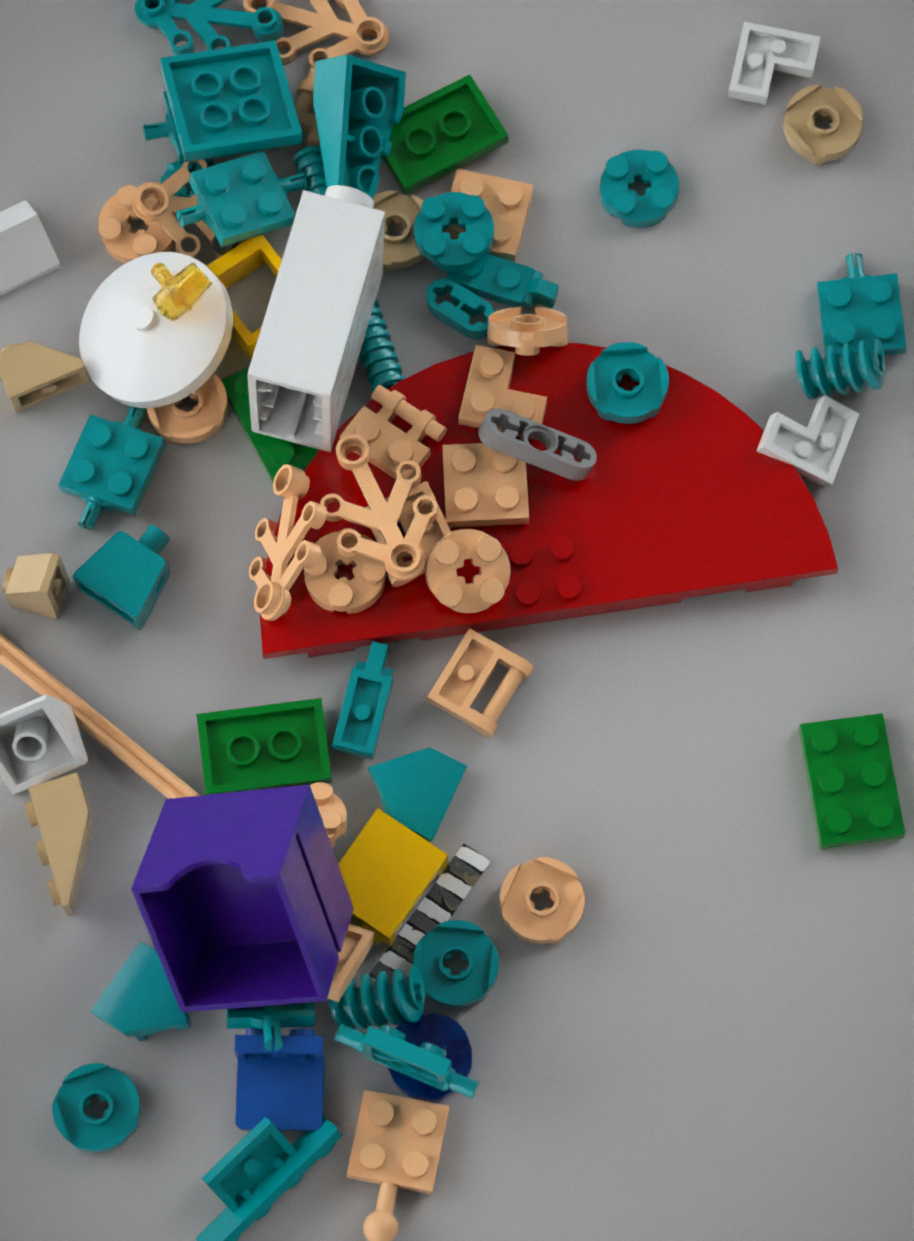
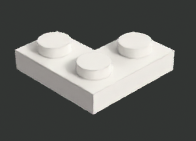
[728,22,821,105]
[757,395,859,488]

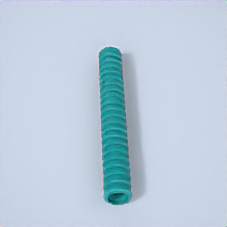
[292,145,405,393]

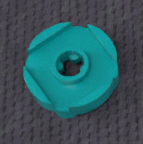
[600,149,679,228]
[414,192,494,272]
[586,342,669,424]
[413,920,499,1008]
[52,1063,141,1153]

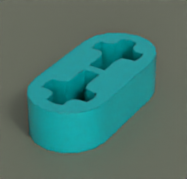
[426,278,494,340]

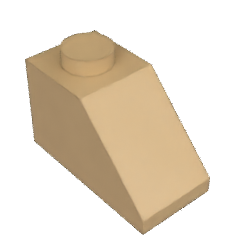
[0,341,90,413]
[2,553,70,619]

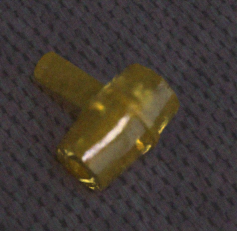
[151,262,213,321]

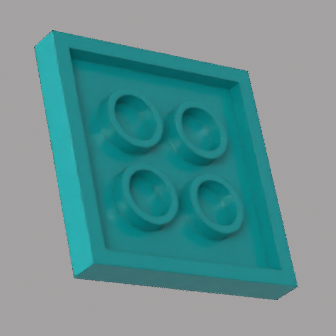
[160,40,303,162]

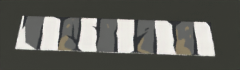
[369,844,491,982]

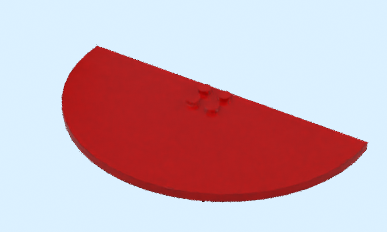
[260,343,838,659]

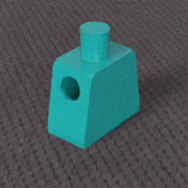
[72,524,170,631]

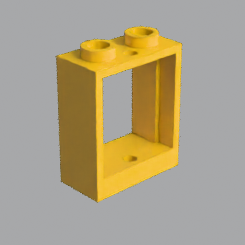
[207,235,282,361]

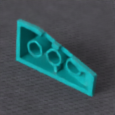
[313,54,406,199]

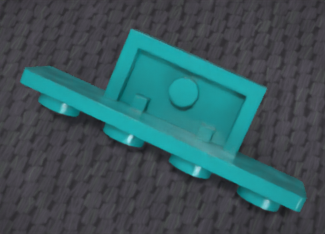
[196,1116,343,1241]

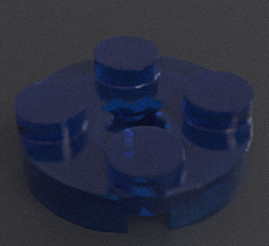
[387,1013,472,1102]

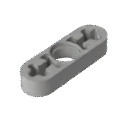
[478,409,597,481]

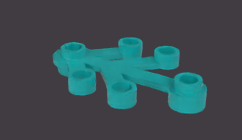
[134,0,284,56]

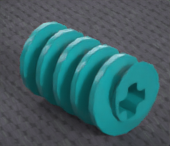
[795,338,885,399]
[328,966,425,1030]

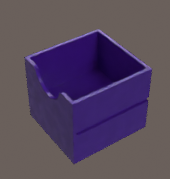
[131,785,354,1012]

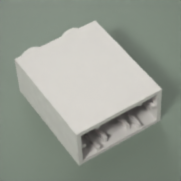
[247,185,385,452]

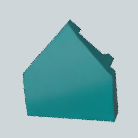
[367,747,467,842]
[91,941,191,1042]

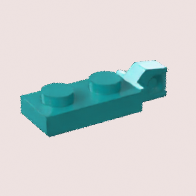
[446,253,559,308]
[332,641,394,760]

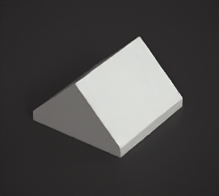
[0,200,61,296]
[0,694,88,795]

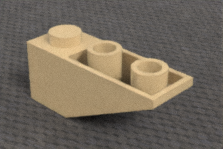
[24,772,93,916]

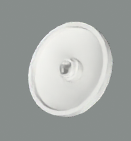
[79,252,233,408]

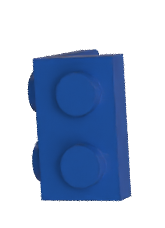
[234,1028,325,1132]

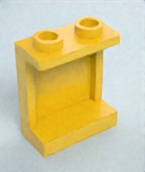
[338,808,448,947]

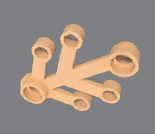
[243,0,389,69]
[132,159,279,259]
[320,434,439,581]
[248,464,327,621]

